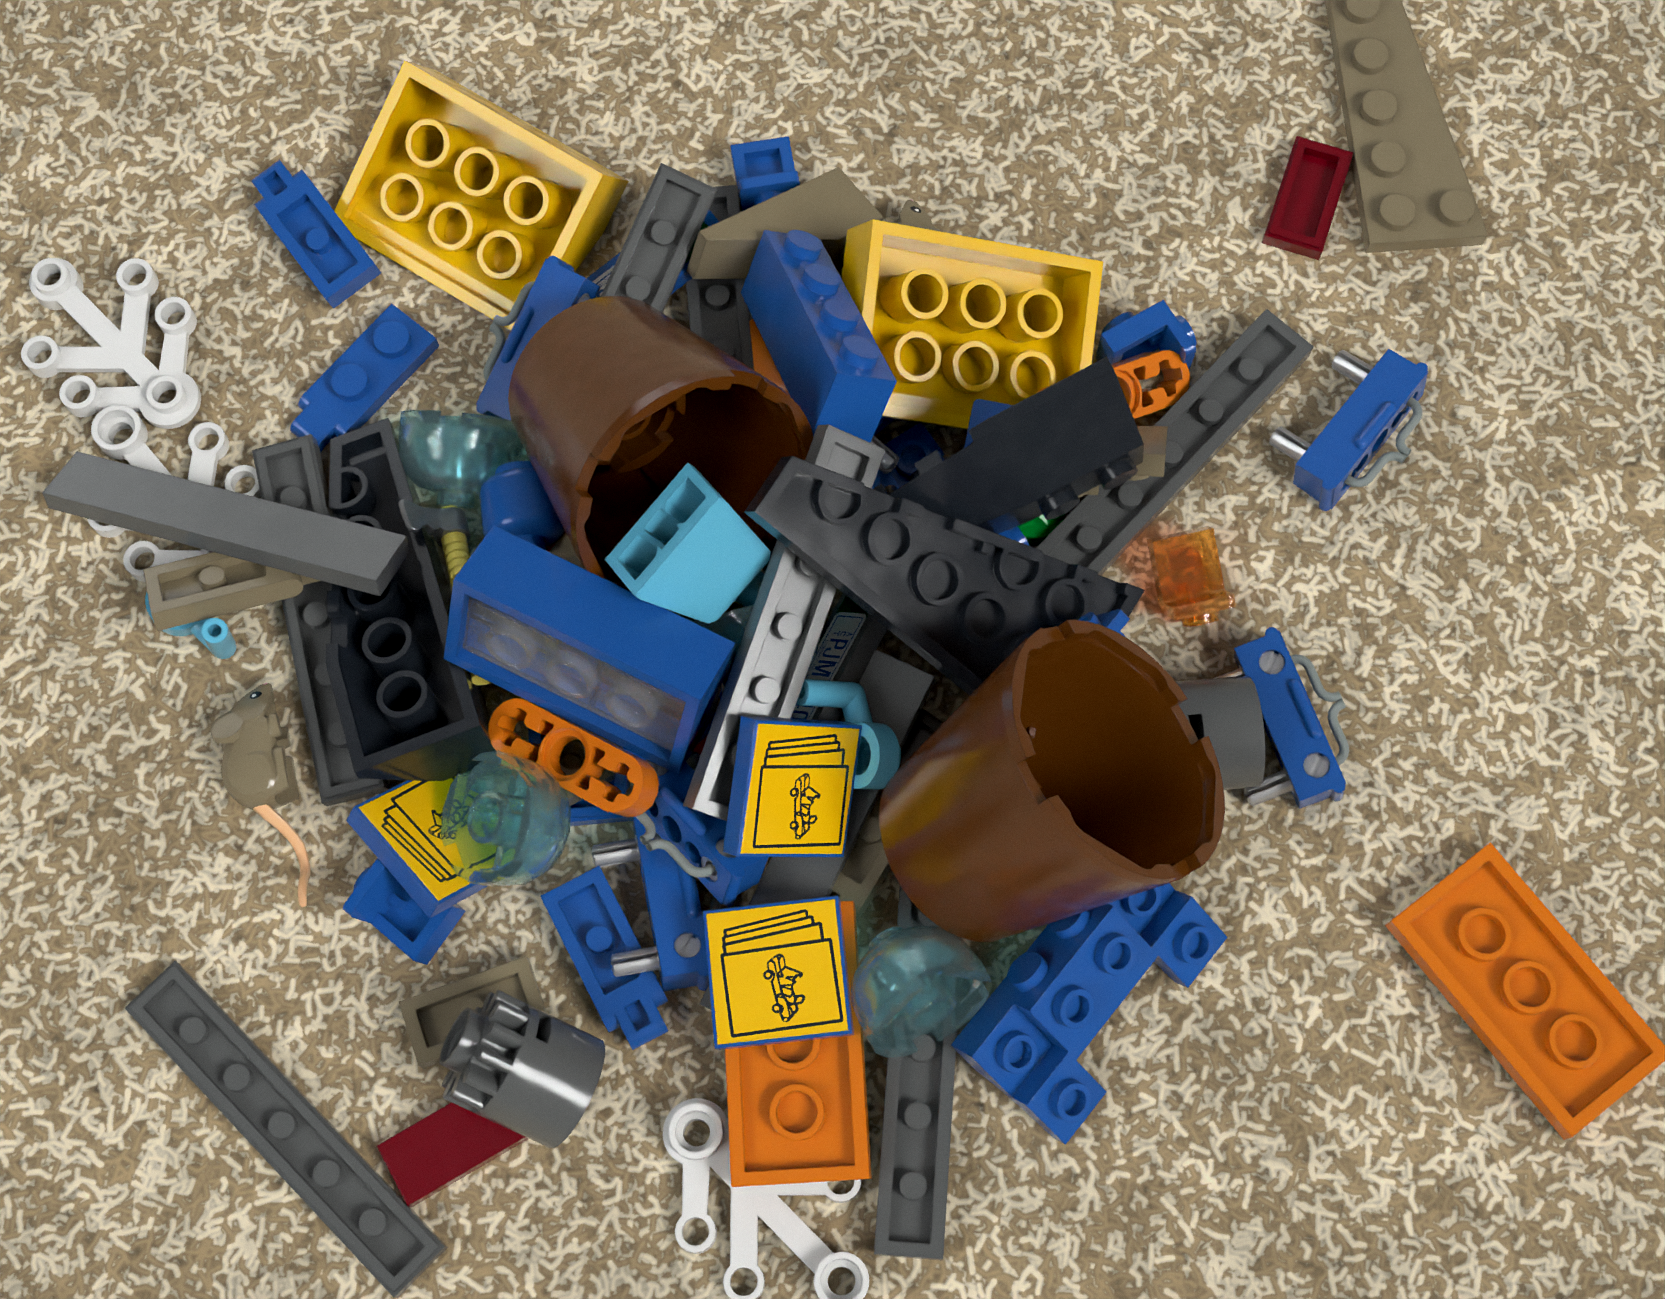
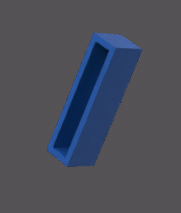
[741,230,897,442]

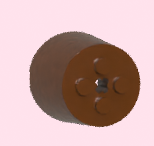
[508,296,814,592]
[879,620,1225,942]

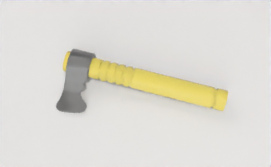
[399,499,491,685]

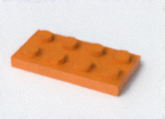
[1385,842,1665,1140]
[725,901,872,1187]

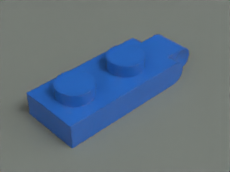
[251,159,381,309]
[290,303,439,453]
[540,866,669,1050]

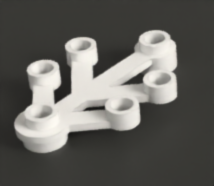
[21,258,201,429]
[87,405,261,582]
[663,1098,869,1299]

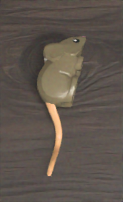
[210,683,311,907]

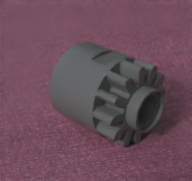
[1176,676,1265,790]
[439,990,605,1148]

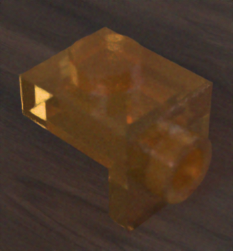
[1146,526,1236,627]

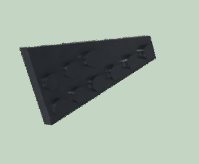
[744,456,1145,696]

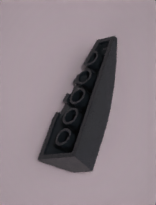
[762,357,1144,573]
[325,418,503,781]

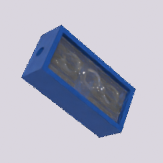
[444,525,735,775]

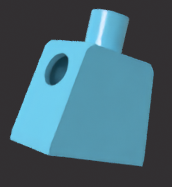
[605,463,771,624]

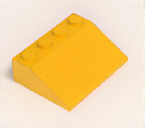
[334,60,629,330]
[842,219,1104,430]

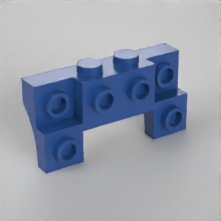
[951,883,1228,1145]

